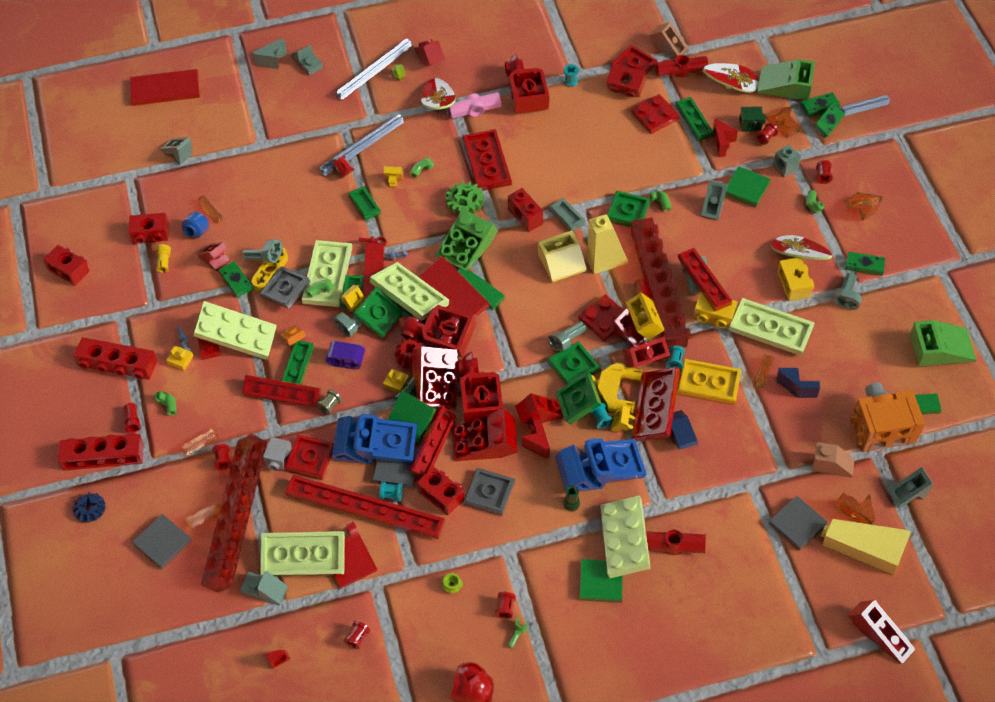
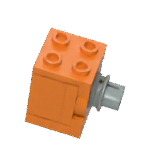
[850,382,925,452]

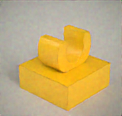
[383,166,403,187]
[340,285,365,312]
[166,346,193,371]
[383,369,410,393]
[611,406,635,433]

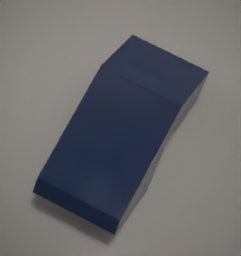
[776,368,820,398]
[671,410,698,450]

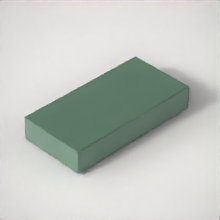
[549,198,586,231]

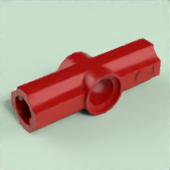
[655,55,708,78]
[646,529,706,555]

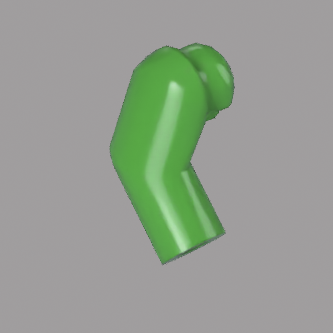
[410,158,434,178]
[649,190,672,211]
[806,190,824,213]
[306,279,334,298]
[154,391,177,416]

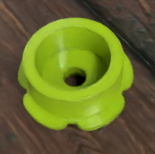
[392,64,406,81]
[442,573,463,594]

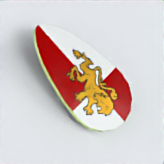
[703,63,759,93]
[421,78,456,109]
[772,235,832,260]

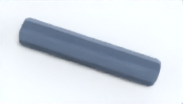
[841,95,890,116]

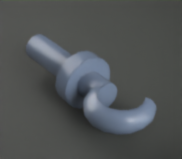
[384,251,408,260]
[177,327,191,351]

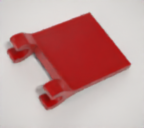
[333,521,378,589]

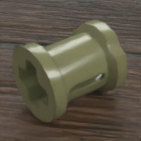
[316,389,342,415]

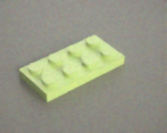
[302,240,352,307]
[370,262,449,321]
[729,298,815,356]
[193,301,277,360]
[600,496,651,578]
[261,531,345,575]

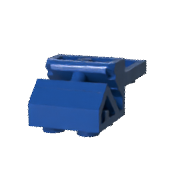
[332,414,417,464]
[555,438,647,491]

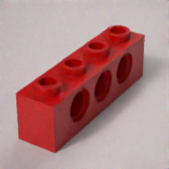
[73,337,157,380]
[58,433,144,471]

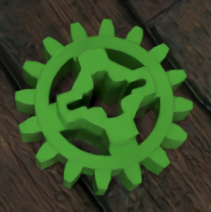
[445,181,484,214]

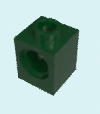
[739,106,766,132]

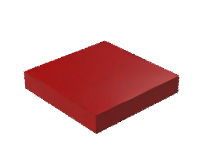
[610,45,658,74]
[284,434,334,480]

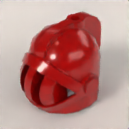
[450,662,494,702]

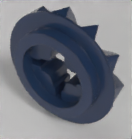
[72,492,106,523]

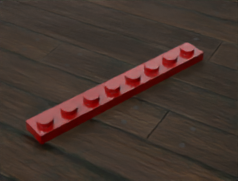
[285,475,445,539]

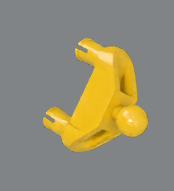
[592,362,642,414]

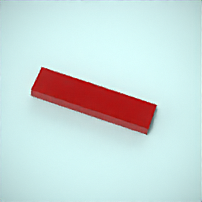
[363,243,385,299]
[678,248,732,311]
[242,375,321,407]
[409,405,456,480]

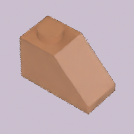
[649,22,688,58]
[812,442,854,478]

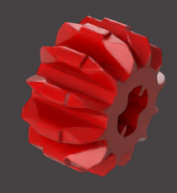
[394,337,425,370]

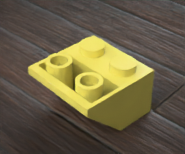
[538,231,586,283]

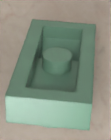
[253,38,287,69]
[291,45,323,75]
[161,137,193,164]
[701,180,728,220]
[888,467,934,507]
[240,571,288,605]

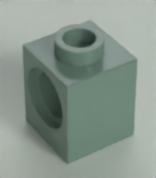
[773,145,801,177]

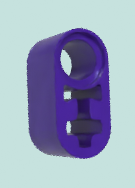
[325,341,365,369]

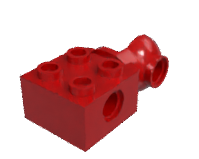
[505,54,550,114]
[399,305,476,358]
[458,351,503,422]

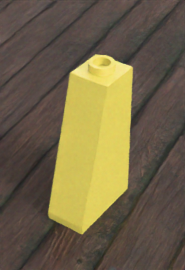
[587,214,628,274]
[821,519,911,575]

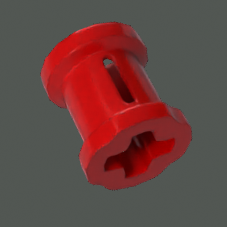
[756,122,779,145]
[332,155,355,178]
[816,160,833,184]
[212,444,232,470]
[495,592,516,619]
[344,621,371,649]

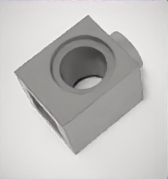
[263,437,292,471]

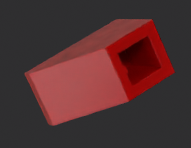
[414,39,445,66]
[515,393,563,424]

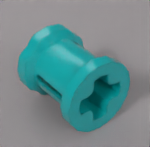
[563,64,579,87]
[665,345,685,370]
[590,403,613,429]
[379,481,403,501]

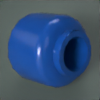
[182,212,209,239]

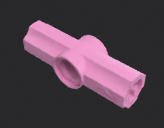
[448,92,501,118]

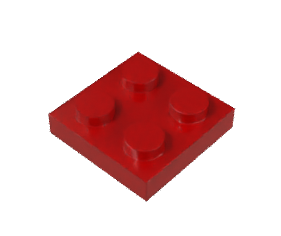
[631,94,680,134]
[578,294,624,342]

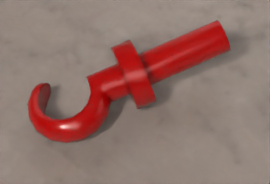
[359,236,387,245]

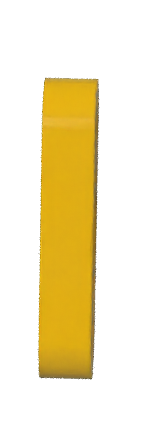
[252,247,288,292]

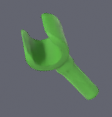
[508,617,528,648]

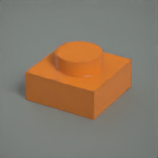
[280,325,306,345]

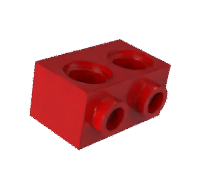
[417,467,464,515]

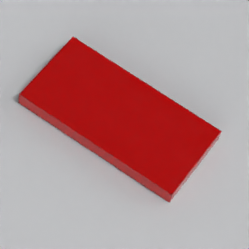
[130,69,200,106]
[462,129,512,191]
[418,256,490,319]
[631,367,680,442]

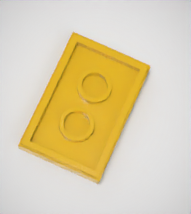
[677,359,742,405]

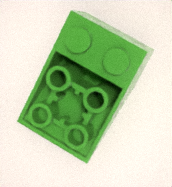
[757,59,815,100]
[435,209,498,271]
[910,320,976,366]

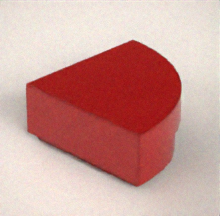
[265,650,291,669]

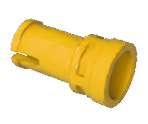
[156,244,171,273]

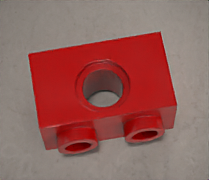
[606,63,646,97]
[508,188,543,232]
[128,213,169,244]
[43,245,90,286]
[622,337,670,368]

